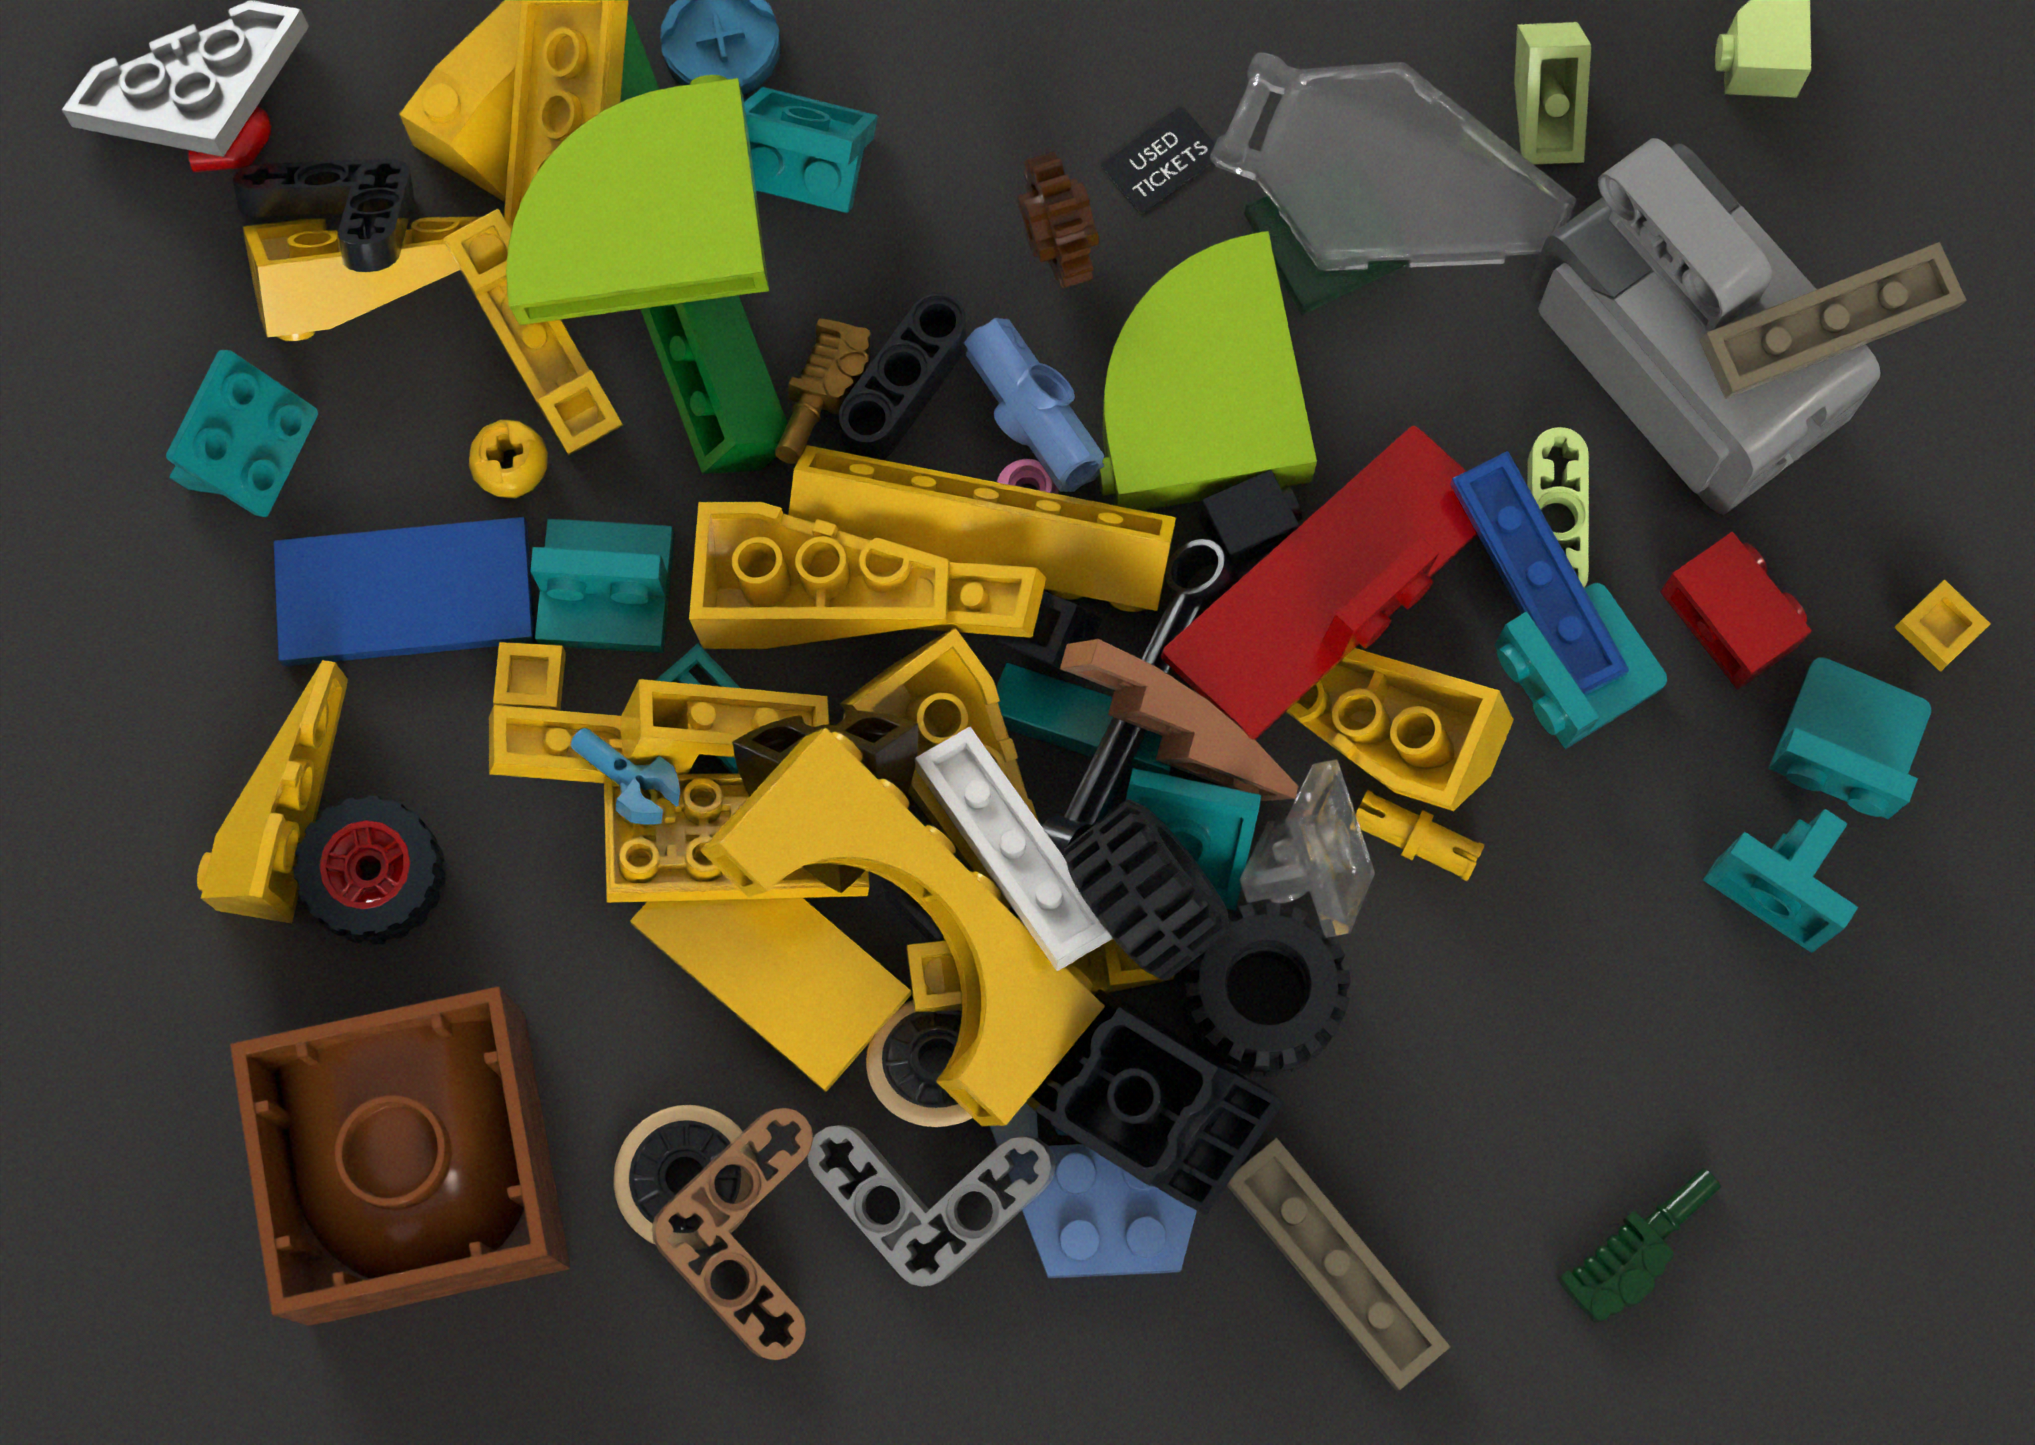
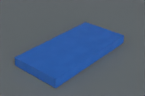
[274,517,535,667]

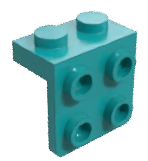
[1494,583,1667,749]
[1768,657,1931,819]

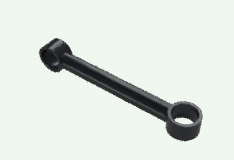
[1042,539,1239,860]

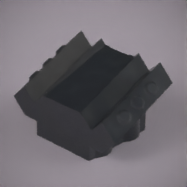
[1025,988,1285,1215]

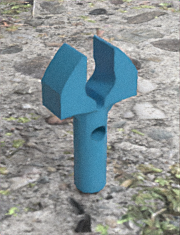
[571,728,680,824]

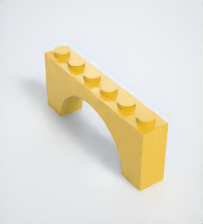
[700,728,1105,1126]

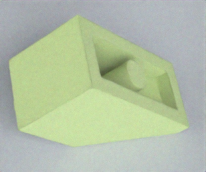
[1715,0,1811,97]
[1514,22,1591,165]

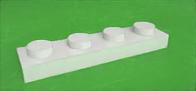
[915,727,1113,971]

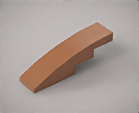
[1060,639,1299,801]

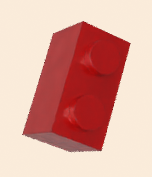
[1660,531,1812,690]

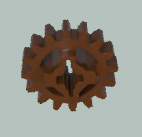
[1017,151,1099,289]

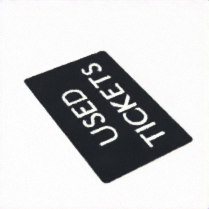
[1101,106,1223,213]

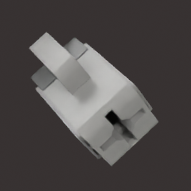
[1528,138,1881,515]

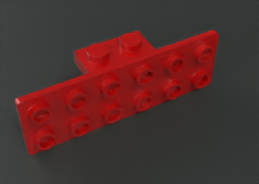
[1161,426,1478,740]

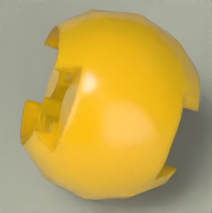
[469,420,548,498]

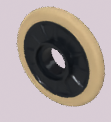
[866,1000,973,1127]
[613,1105,757,1250]

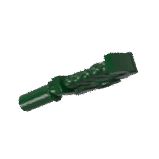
[1558,1168,1721,1323]

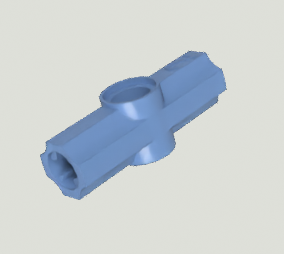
[964,318,1105,492]

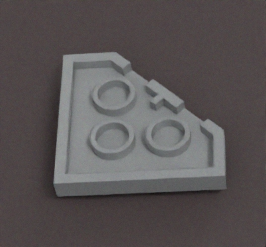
[62,0,309,157]

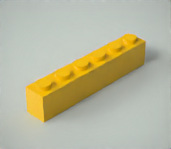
[788,445,1176,612]

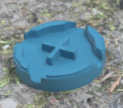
[661,0,780,95]

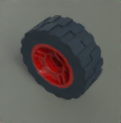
[293,795,446,945]

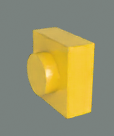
[1894,579,1991,672]
[493,642,566,711]

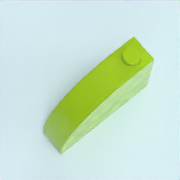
[506,75,769,325]
[1098,231,1317,511]

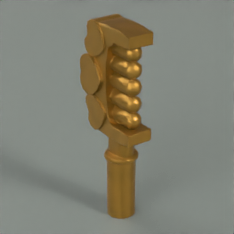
[775,318,870,464]

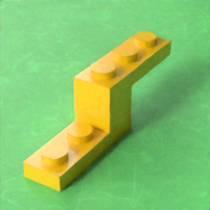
[489,679,829,783]

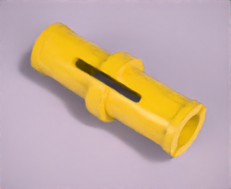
[1350,789,1485,881]

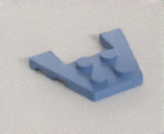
[990,1103,1197,1278]

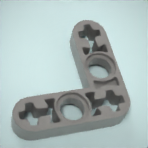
[807,1125,1056,1287]

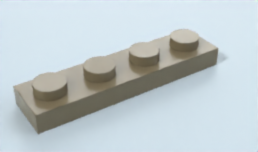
[1699,242,1967,399]
[1227,1138,1450,1391]

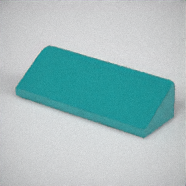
[996,663,1172,775]

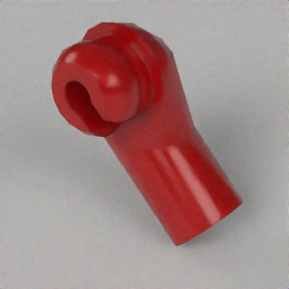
[188,106,271,172]

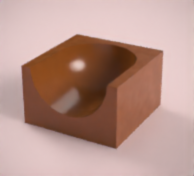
[230,986,570,1326]

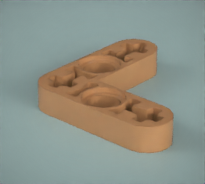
[652,1108,813,1360]

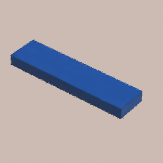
[1450,451,1629,695]

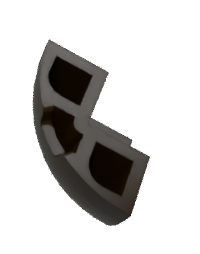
[732,710,918,893]

